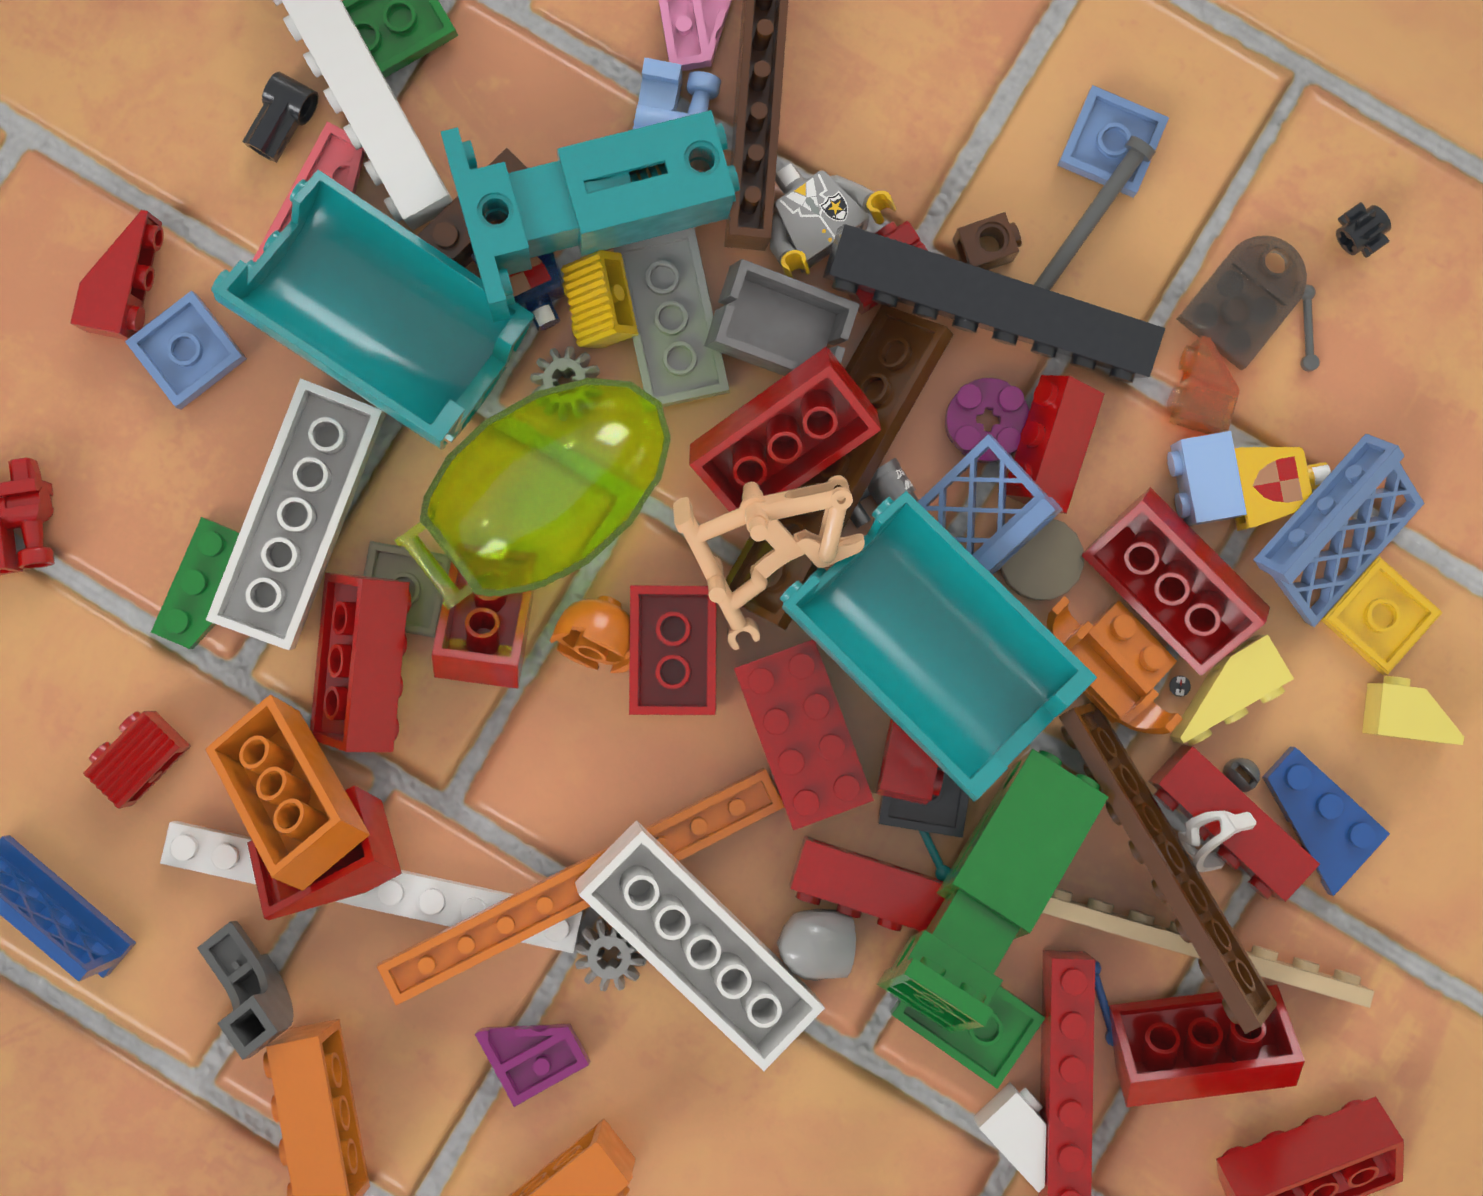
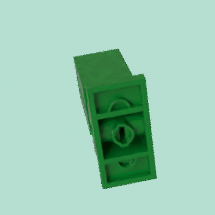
[877,749,1108,1032]

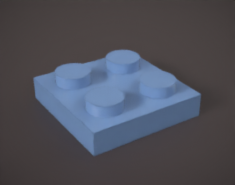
[1057,85,1169,198]
[125,290,247,410]

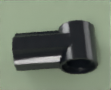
[242,71,319,163]

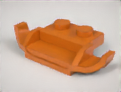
[1047,596,1183,734]

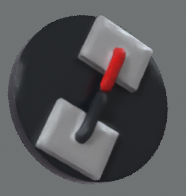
[1169,676,1191,697]

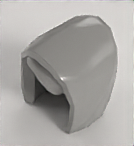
[777,909,856,981]

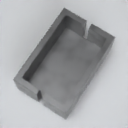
[704,259,860,376]

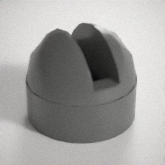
[1223,758,1260,792]

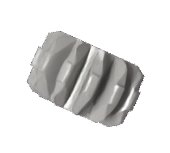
[530,346,602,419]
[574,918,647,991]

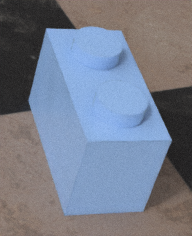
[1167,431,1247,526]

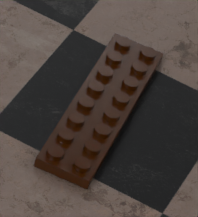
[726,305,954,630]
[1059,703,1277,1034]

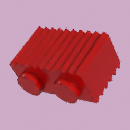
[83,711,191,809]

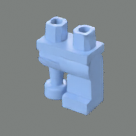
[632,57,721,171]

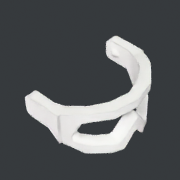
[1178,810,1256,872]

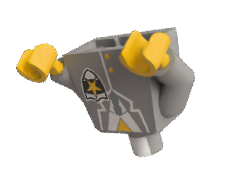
[770,163,897,278]

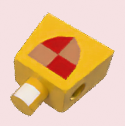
[1234,447,1331,531]

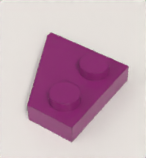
[475,1024,591,1107]

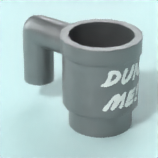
[850,458,919,529]

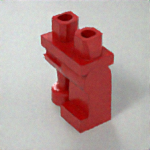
[0,457,55,575]

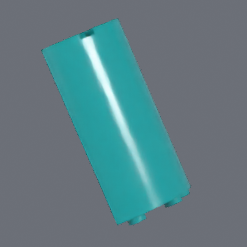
[211,170,535,449]
[780,491,1097,801]

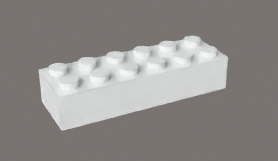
[206,378,385,650]
[575,820,825,1071]

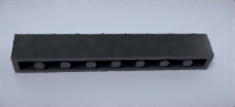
[823,224,1165,383]

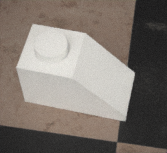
[973,1082,1047,1193]

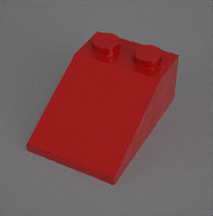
[431,544,538,689]
[247,785,402,920]

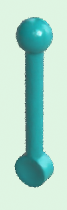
[918,830,951,881]

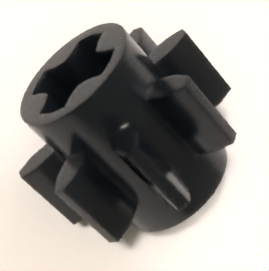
[1336,202,1391,258]

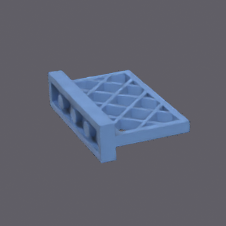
[918,434,1063,575]
[1253,434,1424,627]

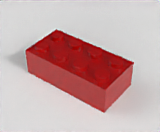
[689,346,881,526]
[734,639,874,831]

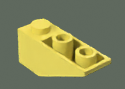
[1170,634,1294,746]

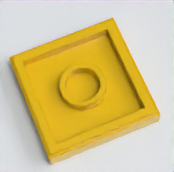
[1321,556,1443,675]

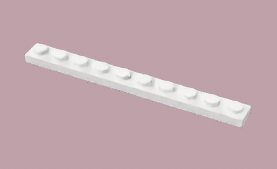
[160,821,584,953]

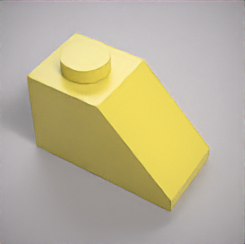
[1362,676,1464,745]

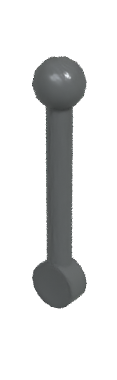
[1298,284,1320,372]

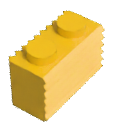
[561,250,638,348]

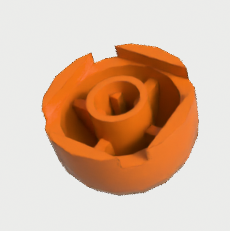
[550,595,630,673]

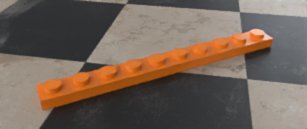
[377,768,784,1006]

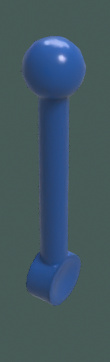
[1095,960,1114,1046]

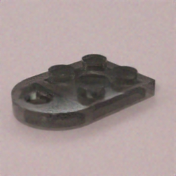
[1176,236,1307,371]

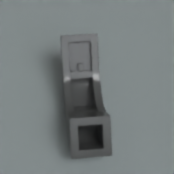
[197,921,294,1060]

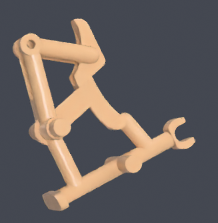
[673,475,865,650]

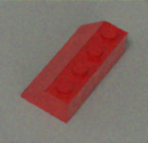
[1081,487,1270,676]
[310,572,411,752]
[1109,984,1305,1107]
[1216,1096,1404,1196]

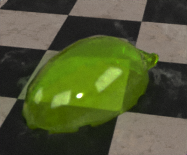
[394,378,671,610]

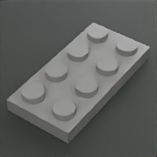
[613,228,730,410]

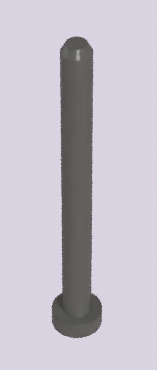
[1034,136,1156,290]

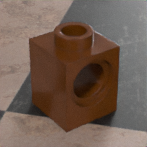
[952,212,1022,270]

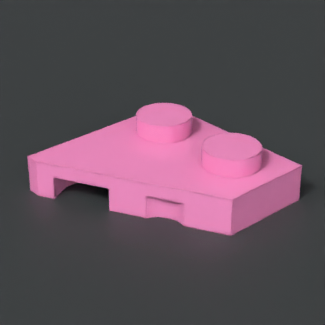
[659,0,732,71]

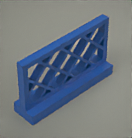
[0,835,136,981]

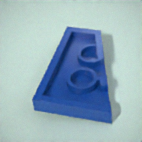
[1262,746,1390,896]

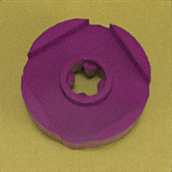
[945,378,1029,463]

